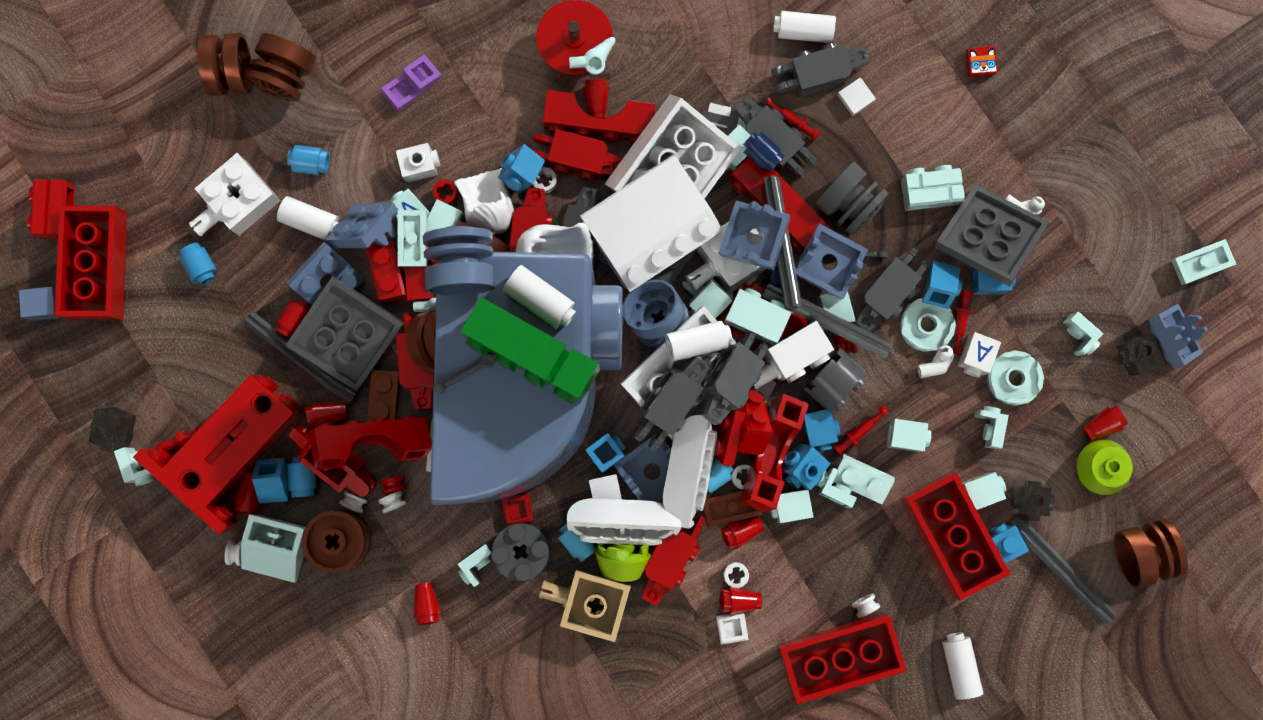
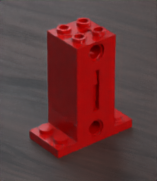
[133,374,302,535]

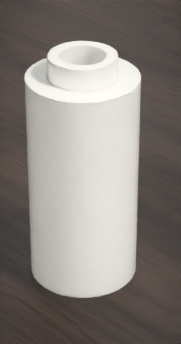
[773,11,836,44]
[277,196,340,241]
[503,265,576,329]
[665,321,732,362]
[942,632,984,700]

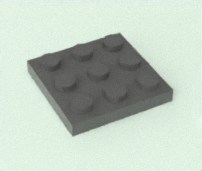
[935,184,1049,287]
[285,276,404,391]

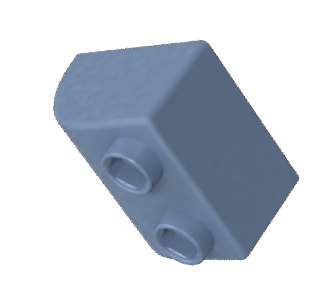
[430,252,623,505]

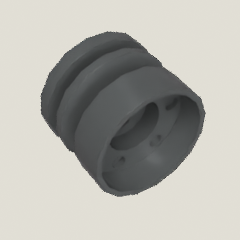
[815,161,889,236]

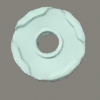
[899,298,956,352]
[986,350,1044,406]

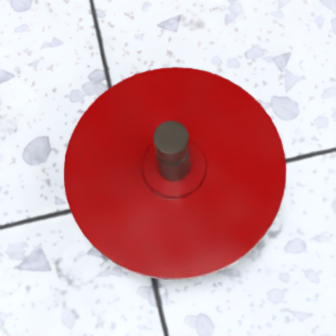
[536,0,613,75]

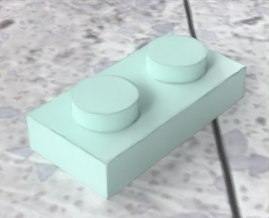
[398,210,427,267]
[1171,239,1236,285]
[833,454,895,504]

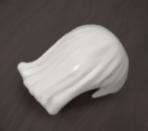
[454,168,514,236]
[516,223,594,262]

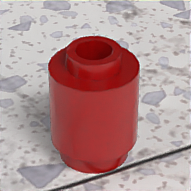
[275,298,312,338]

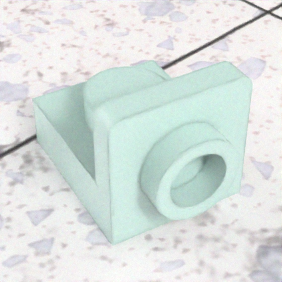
[1063,312,1103,356]
[974,406,1009,449]
[114,447,153,486]
[817,468,857,508]
[458,543,492,587]

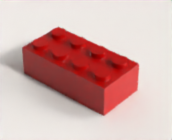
[55,206,127,321]
[900,472,1011,600]
[777,613,907,704]

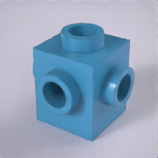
[782,443,831,490]

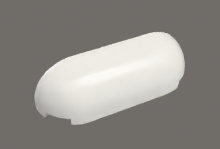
[663,415,717,529]
[567,498,681,545]

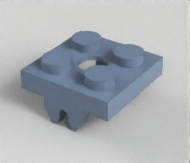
[719,201,791,270]
[325,202,398,248]
[795,224,868,300]
[286,242,366,305]
[1149,304,1208,370]
[613,436,671,502]

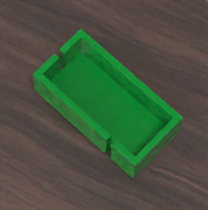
[460,297,600,404]

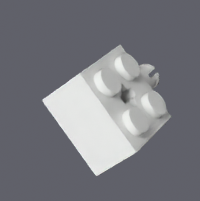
[189,153,281,236]
[686,222,766,293]
[752,321,834,390]

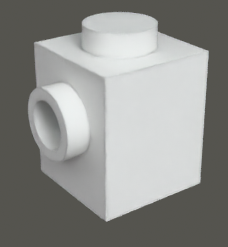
[396,143,441,183]

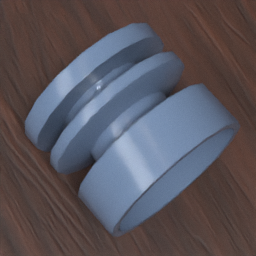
[423,226,495,296]
[623,279,692,353]

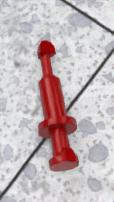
[765,98,821,143]
[953,290,973,356]
[833,406,888,456]
[156,427,199,452]

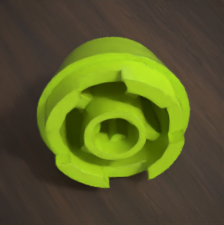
[1077,440,1133,495]
[595,543,651,582]

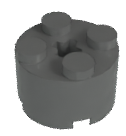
[803,348,867,413]
[492,523,550,581]

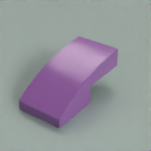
[381,54,441,112]

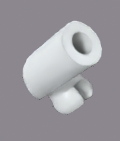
[1005,194,1045,215]
[918,345,954,378]

